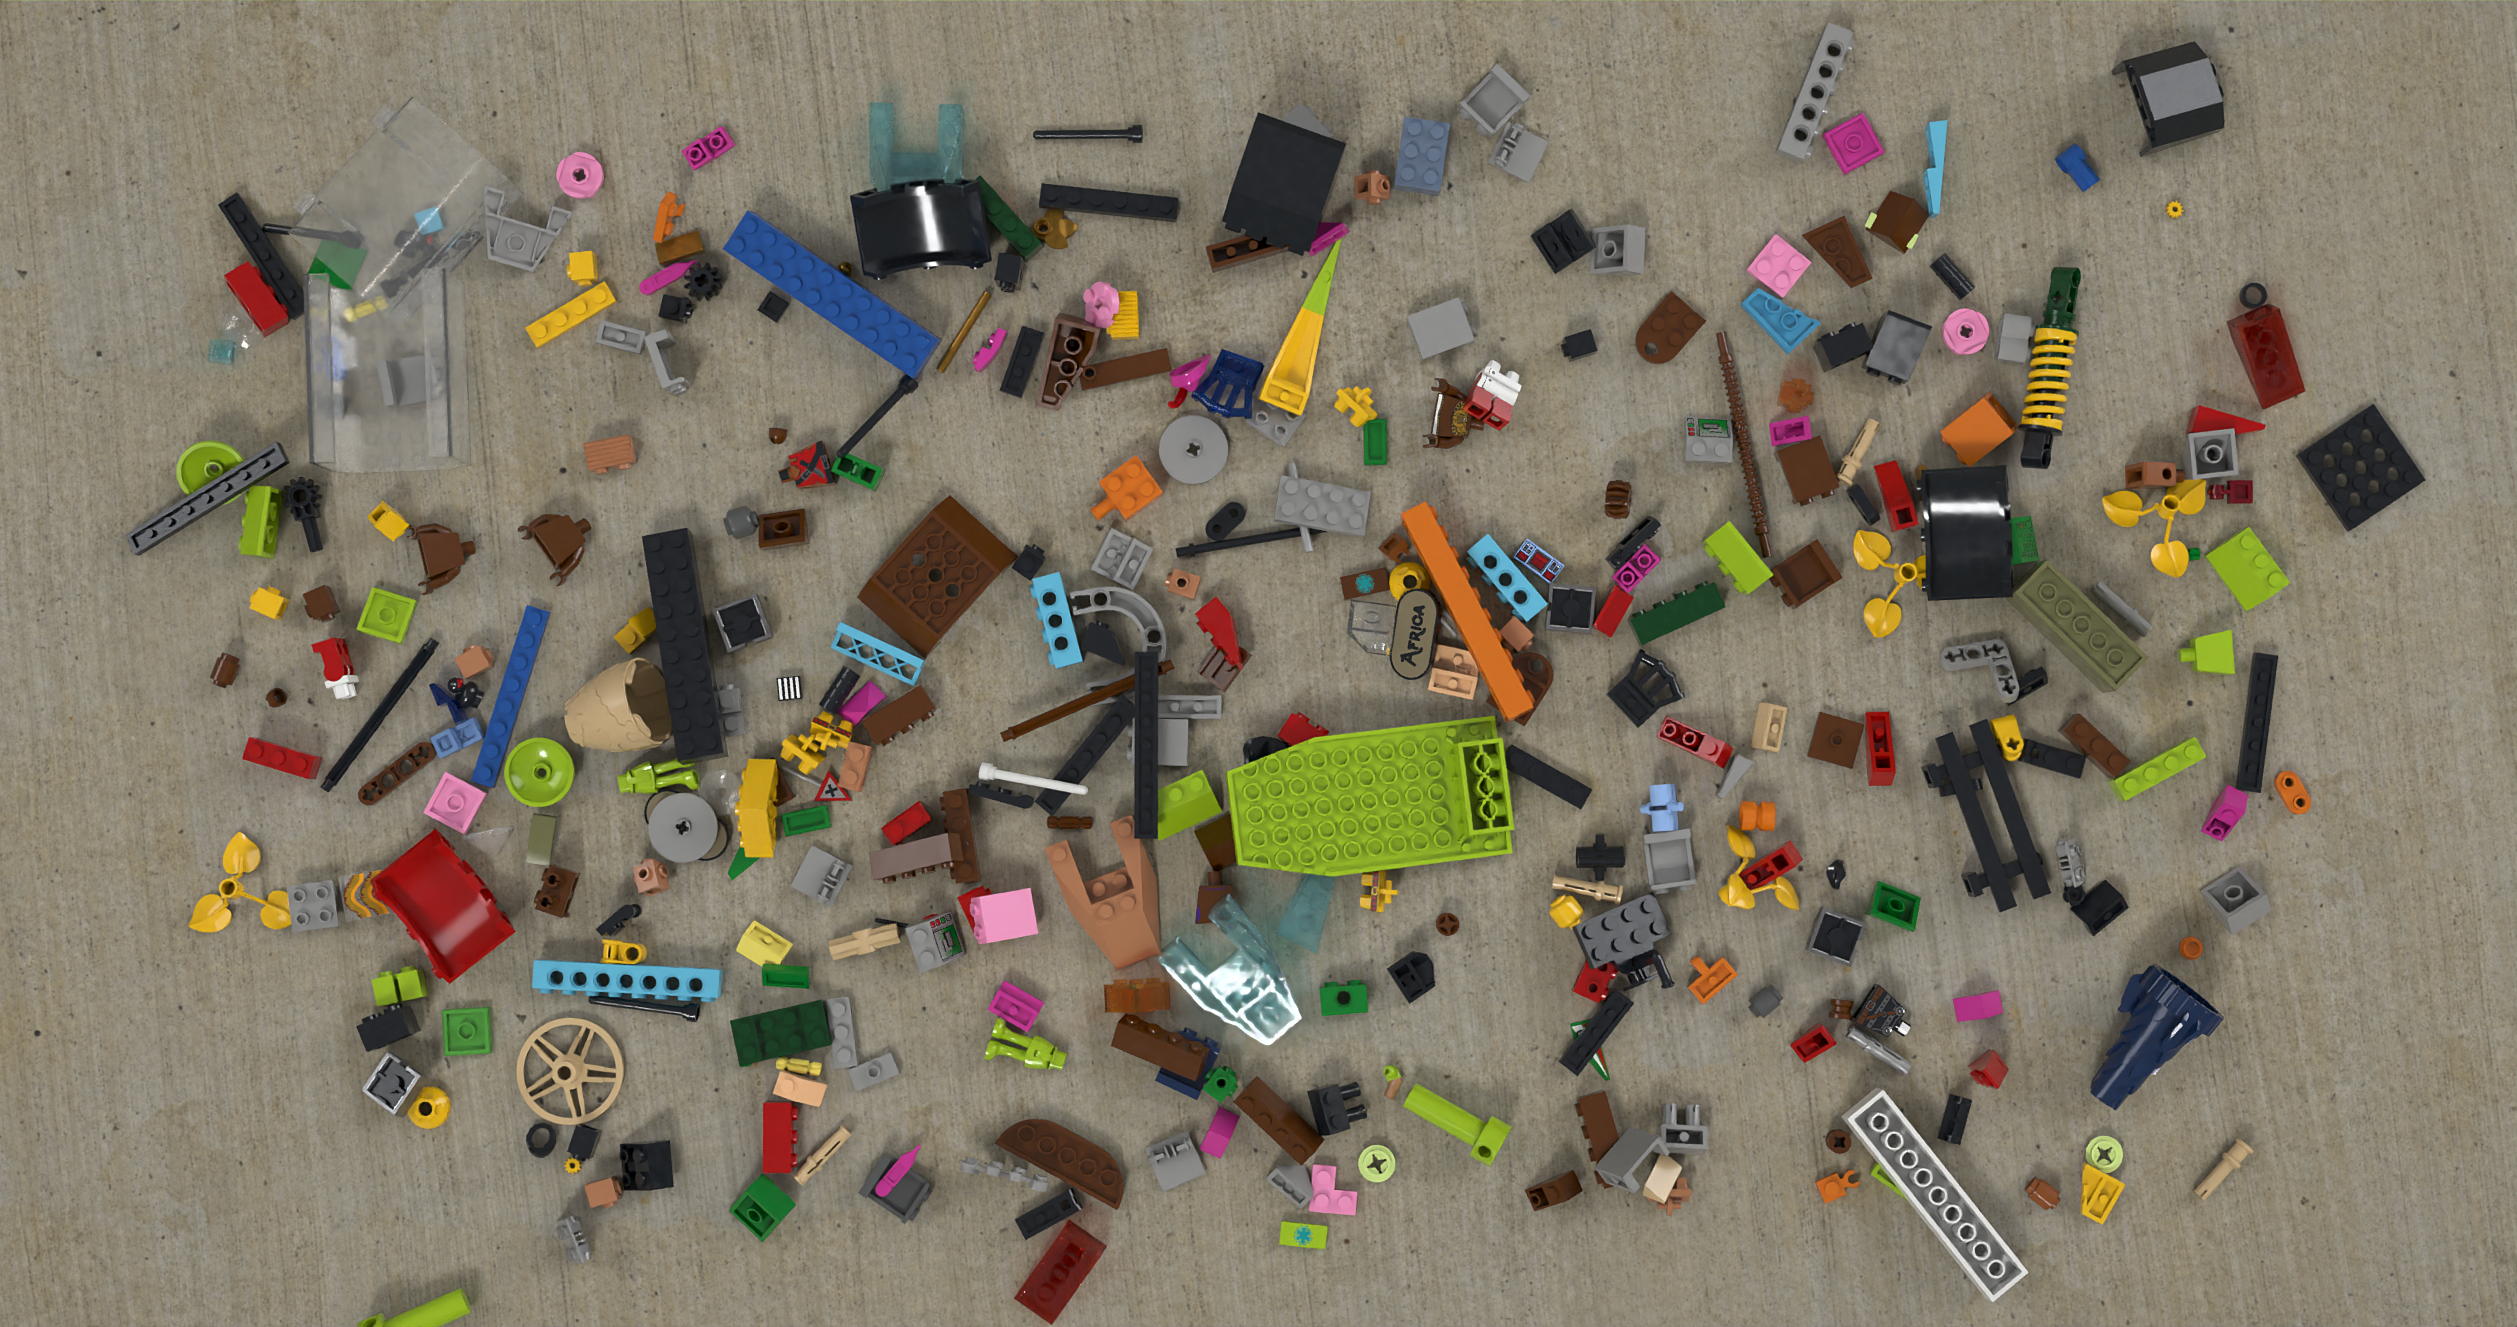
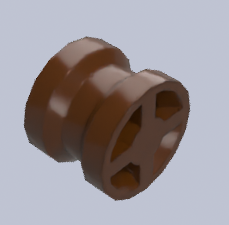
[1436,913,1459,936]
[1829,998,1854,1020]
[1825,1129,1851,1154]

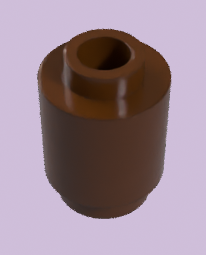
[210,652,240,688]

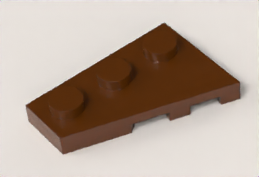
[1802,216,1873,289]

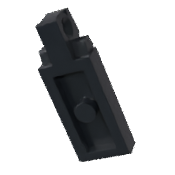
[1605,516,1661,570]

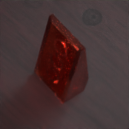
[2226,303,2305,409]
[1014,1220,1107,1325]

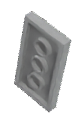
[1273,475,1371,538]

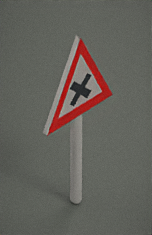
[781,765,852,801]

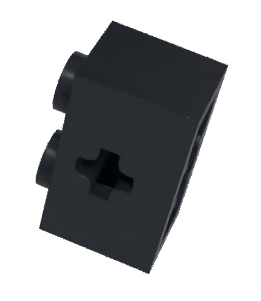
[994,253,1025,293]

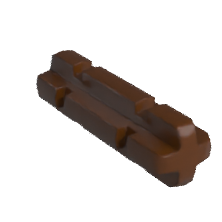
[1047,816,1092,829]

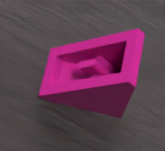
[1952,990,2003,1022]
[1200,1107,1240,1159]

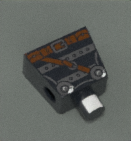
[1851,984,1911,1037]

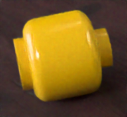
[1549,894,1583,929]

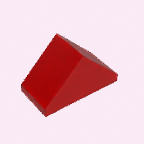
[1790,1023,1837,1063]

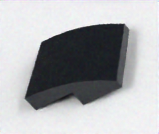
[1531,209,1596,274]

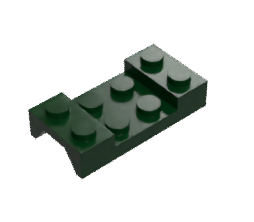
[730,999,832,1066]

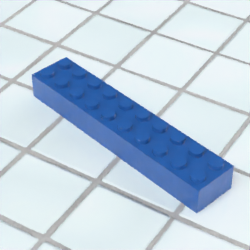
[723,210,942,378]

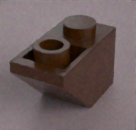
[1525,1170,1583,1211]

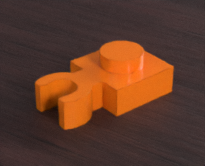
[1815,1169,1860,1204]

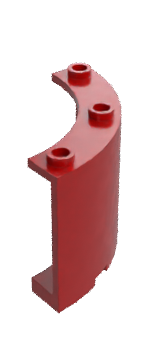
[370,829,516,984]

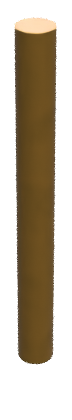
[936,291,992,374]

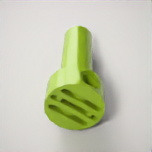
[1403,1083,1512,1167]
[357,1288,472,1327]

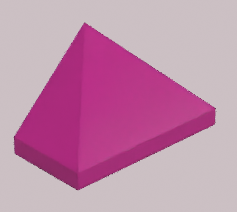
[1306,222,1350,257]
[1769,416,1812,446]
[837,680,886,729]

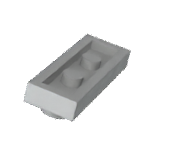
[1158,695,1221,719]
[826,996,858,1069]

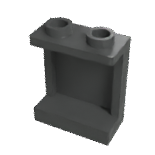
[859,1152,933,1224]

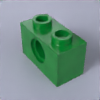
[1319,980,1368,1016]

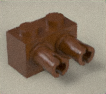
[534,865,580,918]

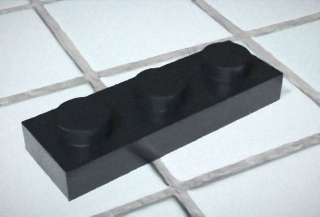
[1000,325,1044,399]

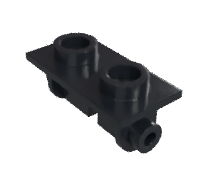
[1937,1094,1972,1145]

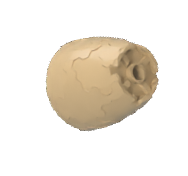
[564,657,673,752]

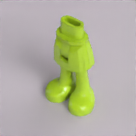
[617,757,700,794]
[984,1018,1067,1070]

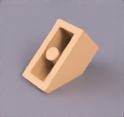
[773,1070,828,1107]

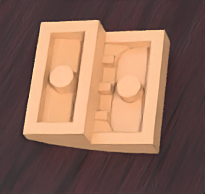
[1428,643,1479,700]

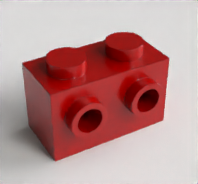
[1571,960,1618,1004]

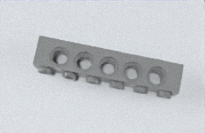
[1775,22,1854,163]

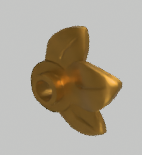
[1032,209,1078,249]

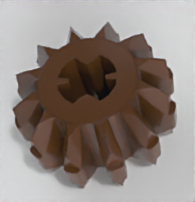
[1605,480,1632,519]

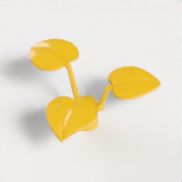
[2102,479,2206,578]
[1853,530,1926,638]
[1718,825,1800,911]
[188,832,291,933]

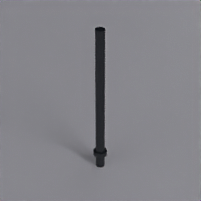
[1175,528,1327,557]

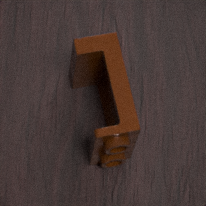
[1774,435,1840,507]
[1769,539,1843,609]

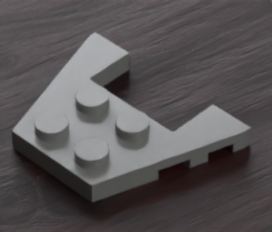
[483,185,573,272]

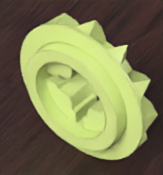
[2085,1136,2123,1173]
[1358,1145,1395,1182]

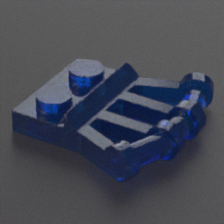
[1191,349,1265,419]

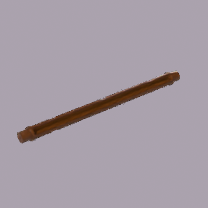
[1000,659,1175,742]

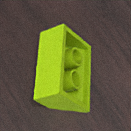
[238,486,284,559]
[1702,521,1773,596]
[2205,527,2290,612]
[1158,770,1222,841]

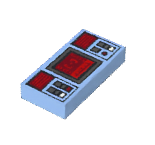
[1513,539,1564,583]

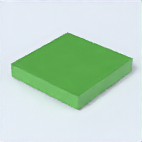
[442,1007,492,1056]

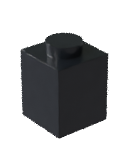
[1560,329,1598,362]
[567,1124,602,1161]

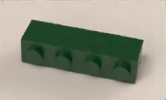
[975,175,1043,263]
[1628,580,1726,646]

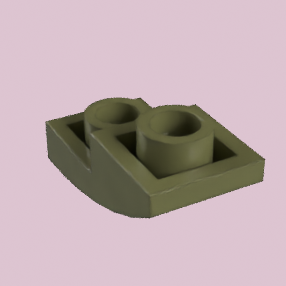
[526,813,557,866]

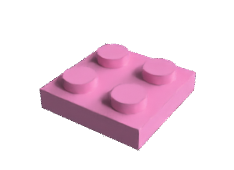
[1746,234,1811,299]
[423,772,488,834]

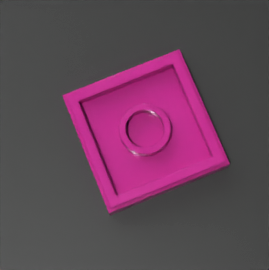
[1822,113,1885,175]

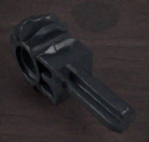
[281,477,323,552]

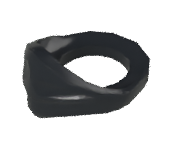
[1826,859,1846,890]
[526,1123,556,1158]

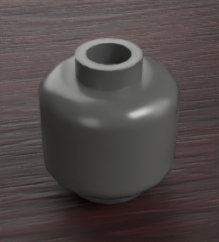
[723,506,759,539]

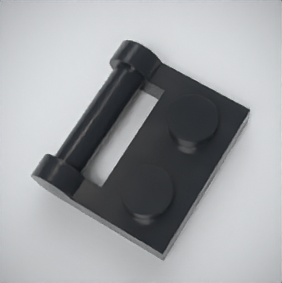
[596,904,642,936]

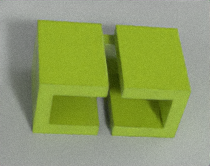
[371,966,428,1007]

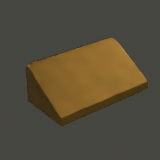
[655,230,705,266]

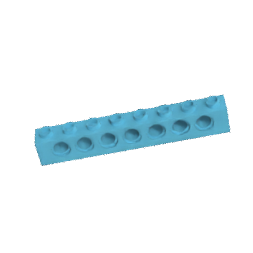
[532,959,723,1002]

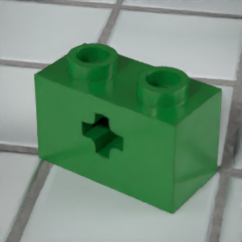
[831,454,885,492]

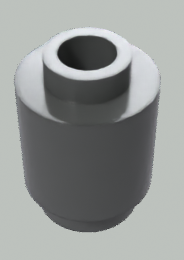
[1748,985,1783,1018]

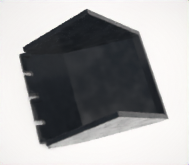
[1222,112,1346,256]

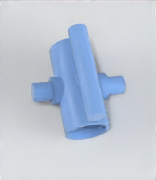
[1640,784,1684,832]

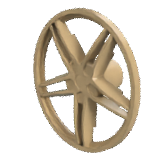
[516,1017,624,1125]

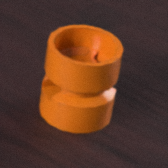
[1739,801,1776,831]

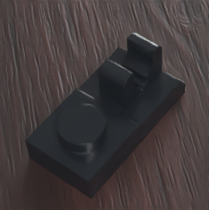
[2004,666,2048,706]

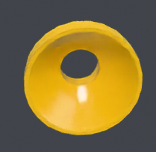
[1388,562,1430,601]
[408,1086,451,1129]

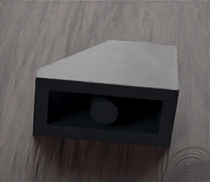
[1080,620,1125,666]

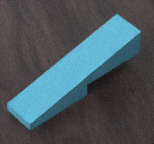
[1923,120,1948,218]

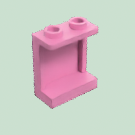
[970,888,1038,944]

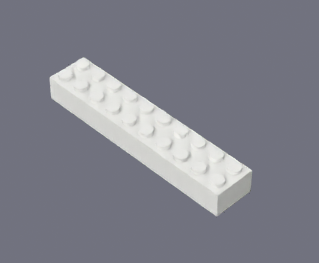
[1841,1087,2029,1302]

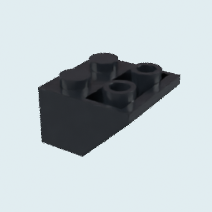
[620,1140,674,1191]

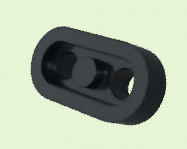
[1205,502,1245,541]

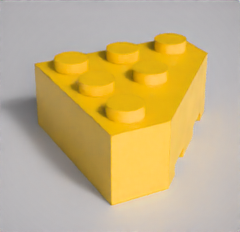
[735,759,778,858]

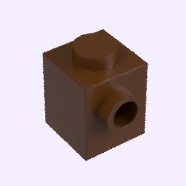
[303,585,341,623]

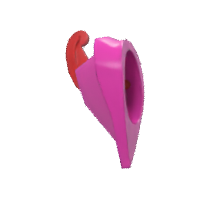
[1168,354,1211,409]

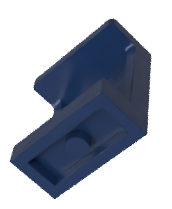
[1155,1027,1221,1100]

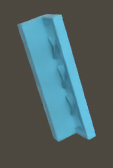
[830,622,926,686]

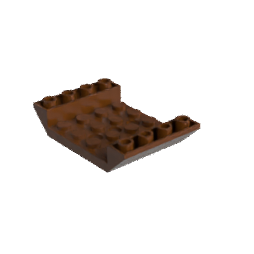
[857,495,1018,659]

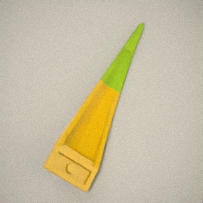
[1258,238,1341,416]

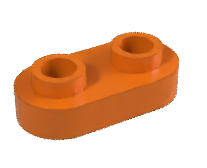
[2274,771,2311,814]

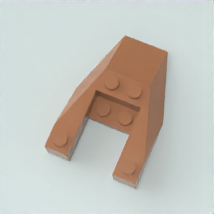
[1045,815,1160,969]

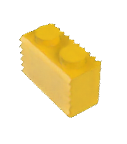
[1106,291,1139,340]

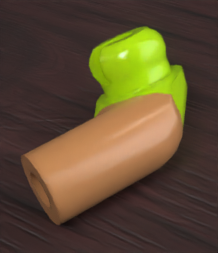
[1383,1065,1403,1100]

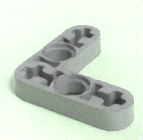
[1940,639,2019,703]

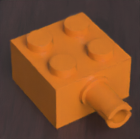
[1090,455,1164,522]

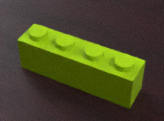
[2108,737,2206,801]

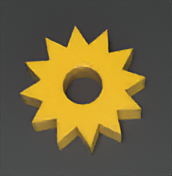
[2165,200,2184,219]
[564,1157,582,1175]

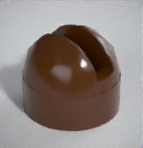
[768,428,787,445]
[266,688,287,708]

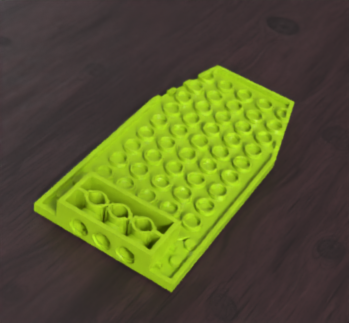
[1225,716,1514,877]

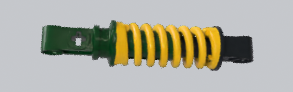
[2018,267,2081,469]

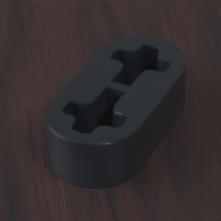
[1846,484,1881,526]
[1938,778,1983,797]

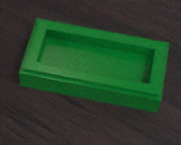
[1363,419,1387,466]
[781,805,832,837]
[762,964,810,989]

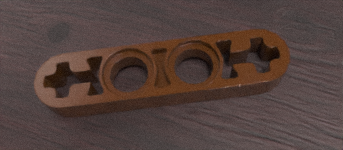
[358,742,437,805]

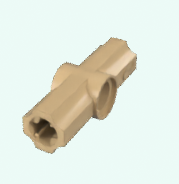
[828,923,901,960]

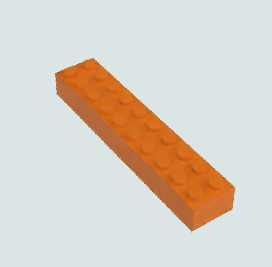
[1400,501,1535,723]

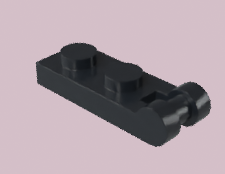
[2018,738,2087,779]
[968,781,1034,809]
[1015,1188,1083,1240]

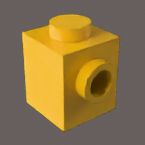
[567,251,599,287]
[367,500,409,542]
[249,585,290,621]

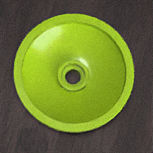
[176,440,245,505]
[504,738,575,807]

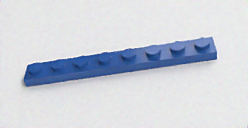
[471,605,551,788]

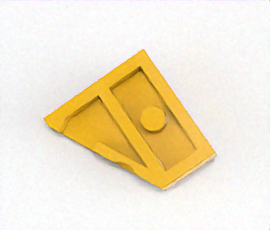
[2080,1162,2125,1225]

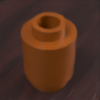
[2024,1176,2061,1211]

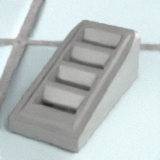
[1716,755,1753,799]

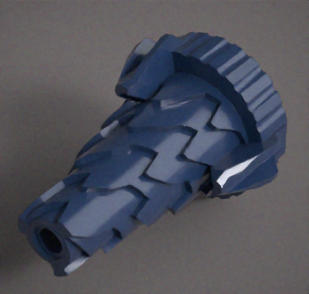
[2091,964,2224,1111]

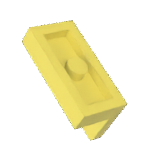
[736,920,793,967]

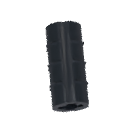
[1929,253,1976,300]
[819,666,861,715]

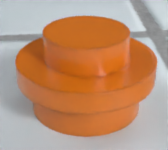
[2179,937,2203,960]

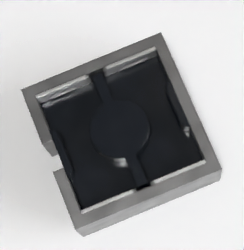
[1544,583,1596,634]
[712,593,774,654]
[1805,907,1867,967]
[361,1051,430,1118]

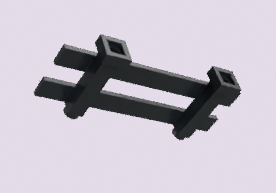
[1921,719,2051,912]

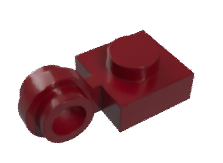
[2207,480,2253,504]

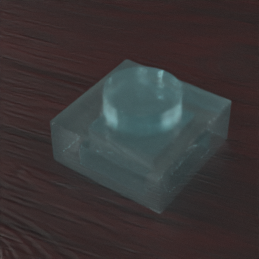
[207,338,236,365]

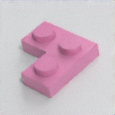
[1309,1164,1357,1215]

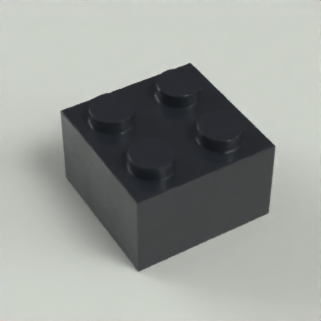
[1813,322,1874,373]
[356,1003,421,1052]

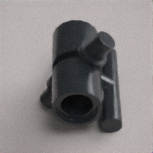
[1576,833,1625,881]

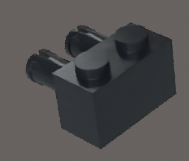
[1307,1082,1367,1136]

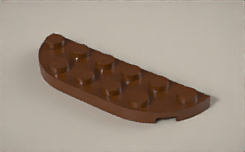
[995,1118,1123,1210]

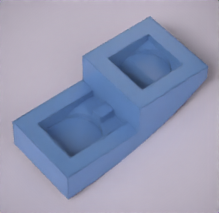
[430,717,485,759]

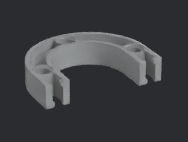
[1070,587,1167,707]

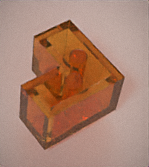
[1104,977,1171,1013]

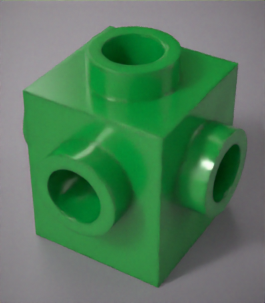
[1202,1065,1239,1103]

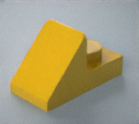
[614,607,657,654]

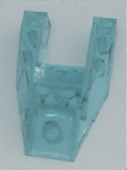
[869,102,964,192]
[1157,893,1303,1046]

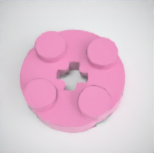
[556,152,604,199]
[1083,282,1119,328]
[1942,308,1989,355]

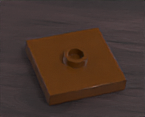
[1807,712,1865,769]

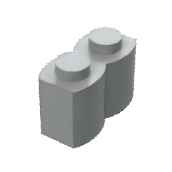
[1994,313,2035,364]

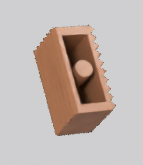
[583,434,637,475]
[837,742,873,792]

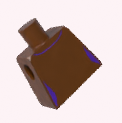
[1195,871,1240,924]

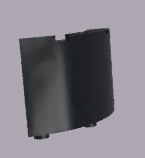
[850,179,992,280]
[1917,465,2013,601]

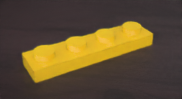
[525,281,617,349]

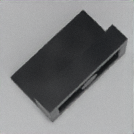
[2070,880,2129,937]

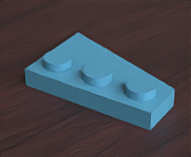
[1740,288,1821,355]

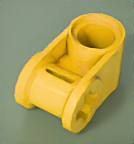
[1990,714,2024,761]
[600,939,647,964]

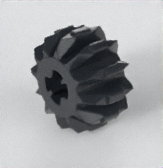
[684,262,723,301]

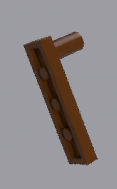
[1079,348,1172,391]

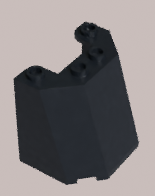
[2112,41,2225,157]

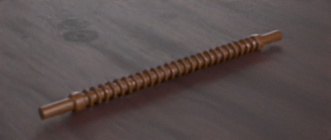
[1716,332,1772,558]

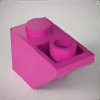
[2201,785,2248,842]

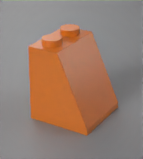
[1940,391,2018,467]

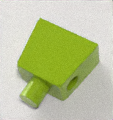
[2178,630,2235,675]

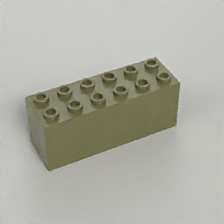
[2005,559,2149,693]

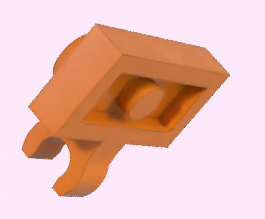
[653,192,685,243]
[1687,956,1738,1005]

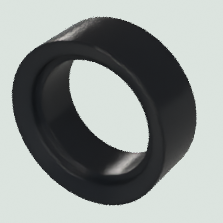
[2239,283,2267,309]

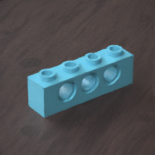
[1466,534,1548,623]
[1030,572,1083,669]

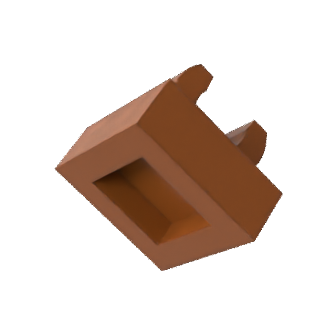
[1378,533,1410,564]

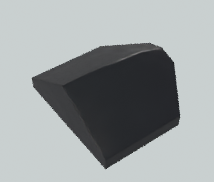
[1387,951,1435,1004]

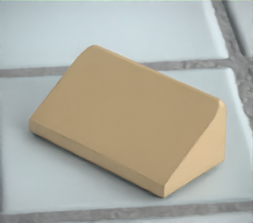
[1751,703,1787,753]
[1643,1154,1682,1204]

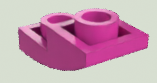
[681,126,736,171]
[972,328,1008,373]
[1612,544,1661,593]

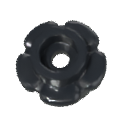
[2063,885,2086,906]

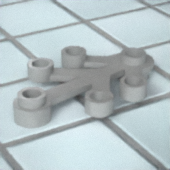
[960,1157,1049,1192]

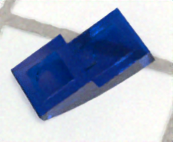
[429,683,468,724]

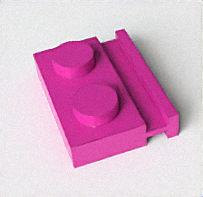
[987,980,1045,1032]

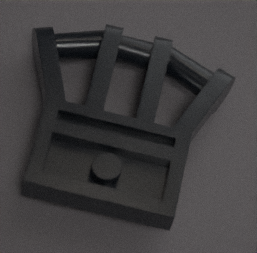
[1606,649,1686,728]

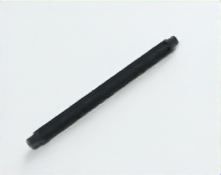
[320,638,439,792]

